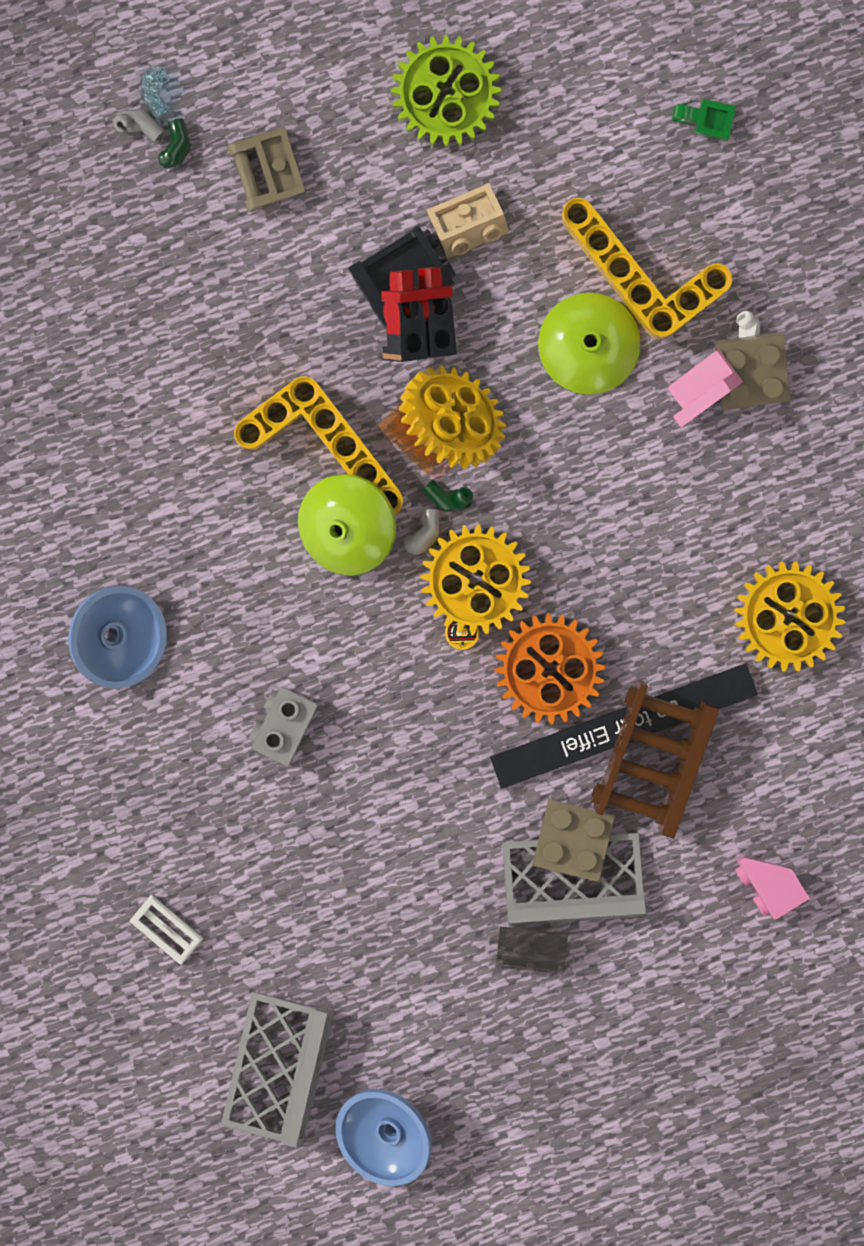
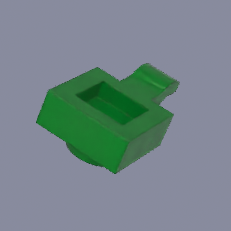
[672,99,736,142]

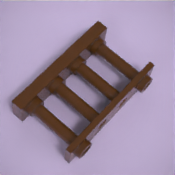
[590,679,719,839]

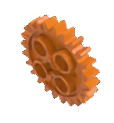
[494,613,606,725]

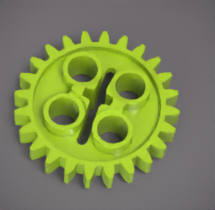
[391,35,502,148]

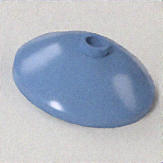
[68,586,167,689]
[336,1089,432,1186]

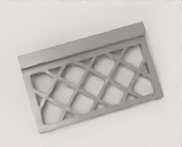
[502,833,646,926]
[221,992,334,1148]

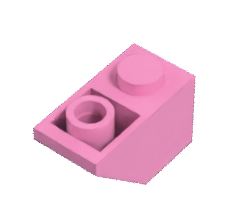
[735,856,810,920]

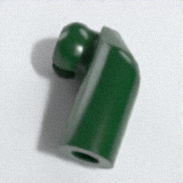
[158,118,191,169]
[422,479,474,512]

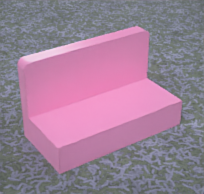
[669,350,743,427]

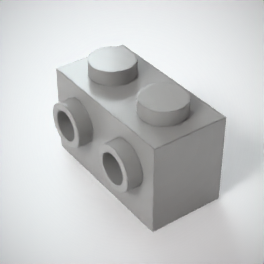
[249,686,319,766]

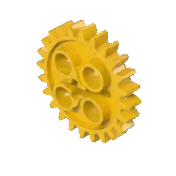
[399,365,506,469]
[420,524,531,635]
[733,561,846,672]

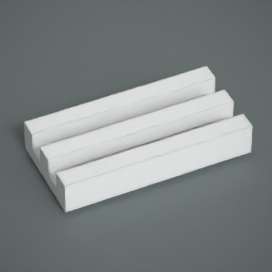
[130,895,204,965]

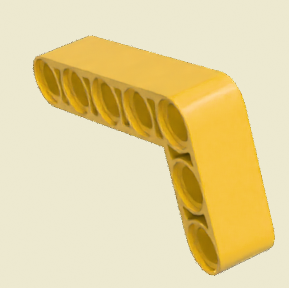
[561,198,732,340]
[234,376,403,515]

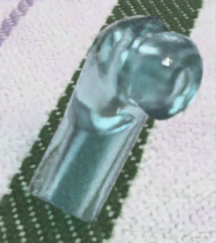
[140,67,171,120]

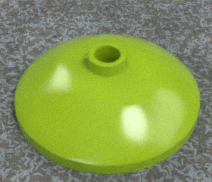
[538,293,640,395]
[298,474,396,576]

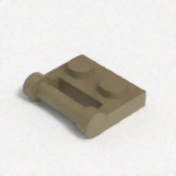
[227,127,306,212]

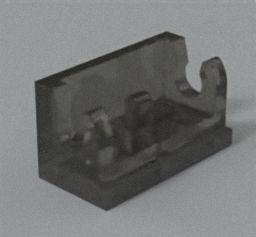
[495,926,568,975]

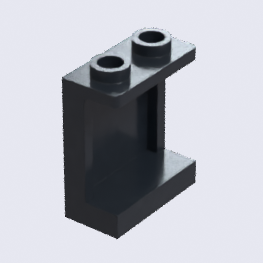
[348,225,456,329]

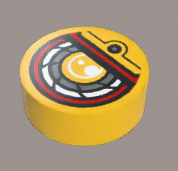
[445,621,479,650]

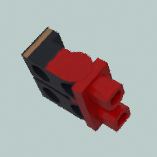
[381,267,457,362]

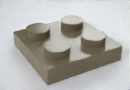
[714,332,791,410]
[532,799,615,883]

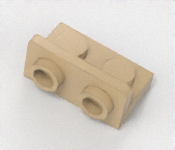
[427,183,509,258]

